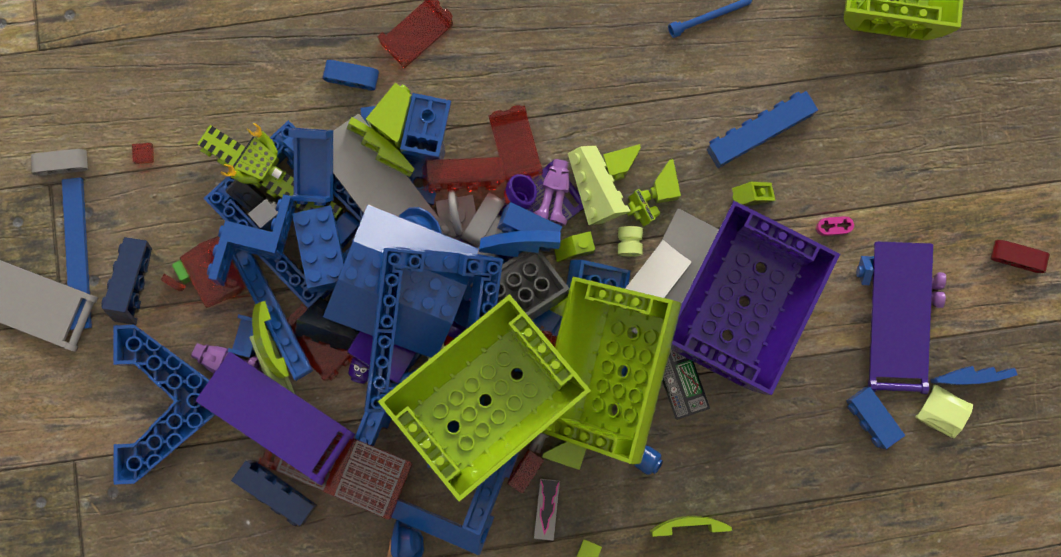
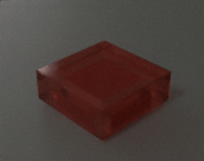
[132,143,154,164]
[161,274,186,292]

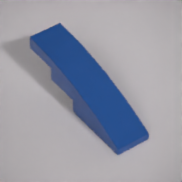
[479,230,561,257]
[930,366,1018,385]

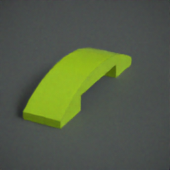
[252,301,289,379]
[650,516,732,537]

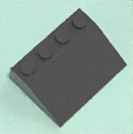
[470,249,569,320]

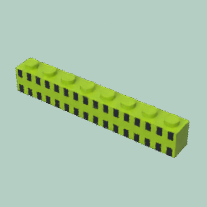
[197,125,343,221]

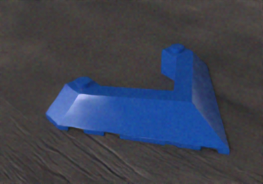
[113,325,215,485]

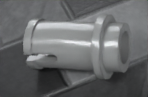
[528,433,549,454]

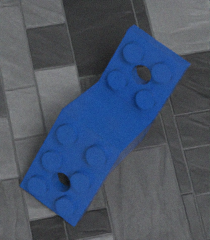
[400,93,451,206]
[207,194,296,286]

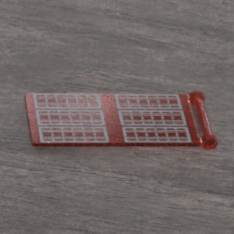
[258,432,412,520]

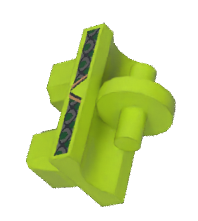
[627,189,660,227]

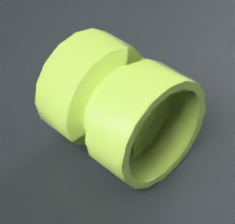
[618,226,643,257]

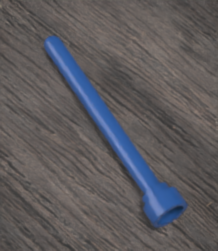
[668,0,752,38]

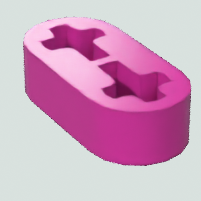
[816,216,854,236]

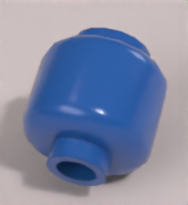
[634,446,663,475]

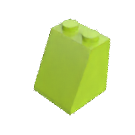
[366,83,412,152]

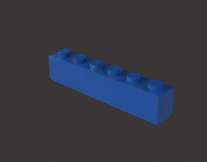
[706,91,818,168]

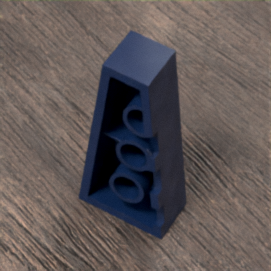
[101,237,152,325]
[231,460,317,526]

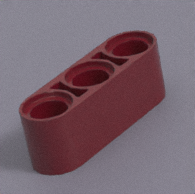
[990,240,1050,273]

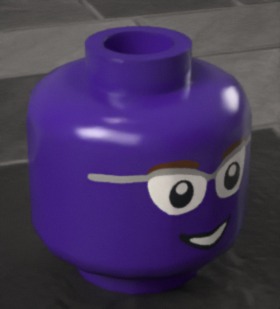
[348,357,370,384]

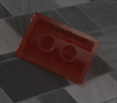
[180,236,245,308]

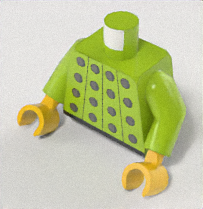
[221,123,284,184]

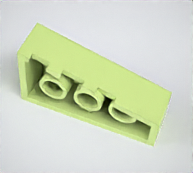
[568,146,630,225]

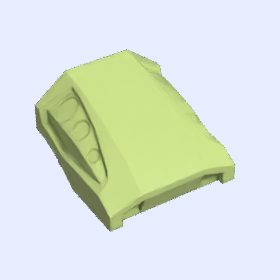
[915,384,973,438]

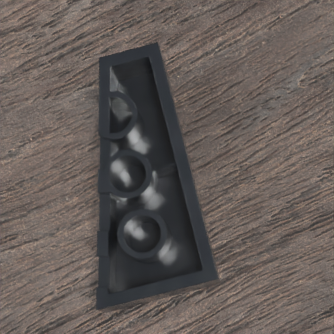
[295,297,359,354]

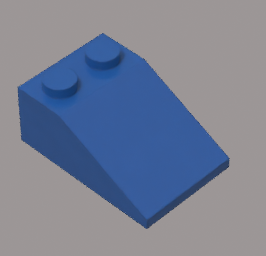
[566,260,631,290]

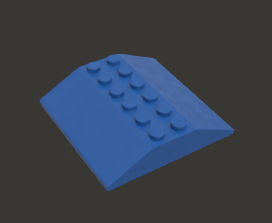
[323,204,479,358]

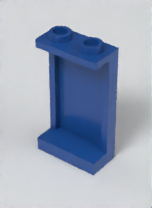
[288,128,333,206]

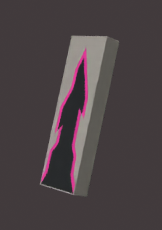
[534,479,560,541]

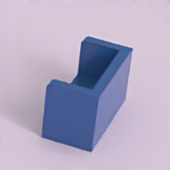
[227,314,265,358]

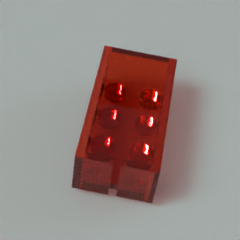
[422,157,505,193]

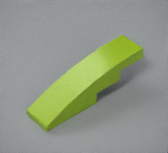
[347,117,414,177]

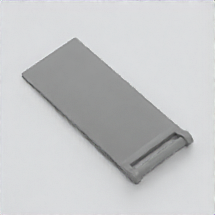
[333,114,450,235]
[632,209,719,358]
[0,260,99,352]

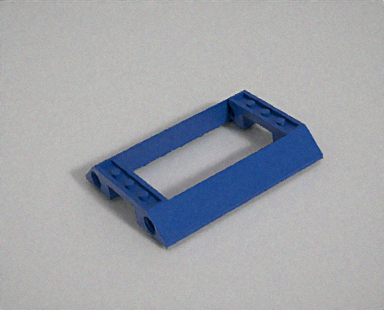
[204,120,364,308]
[364,246,503,413]
[339,412,519,555]

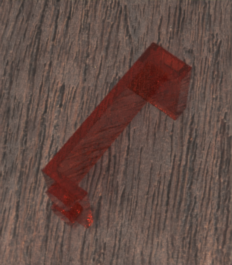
[377,0,453,69]
[488,105,543,183]
[287,304,352,381]

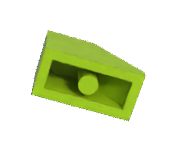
[602,144,641,181]
[650,159,681,204]
[732,182,776,207]
[554,231,595,262]
[542,441,587,470]

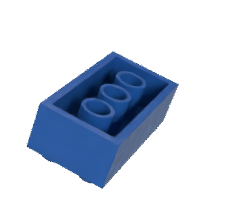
[292,205,344,293]

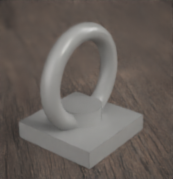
[436,190,476,237]

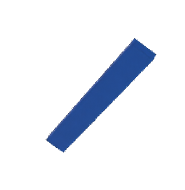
[62,177,92,330]
[232,249,313,381]

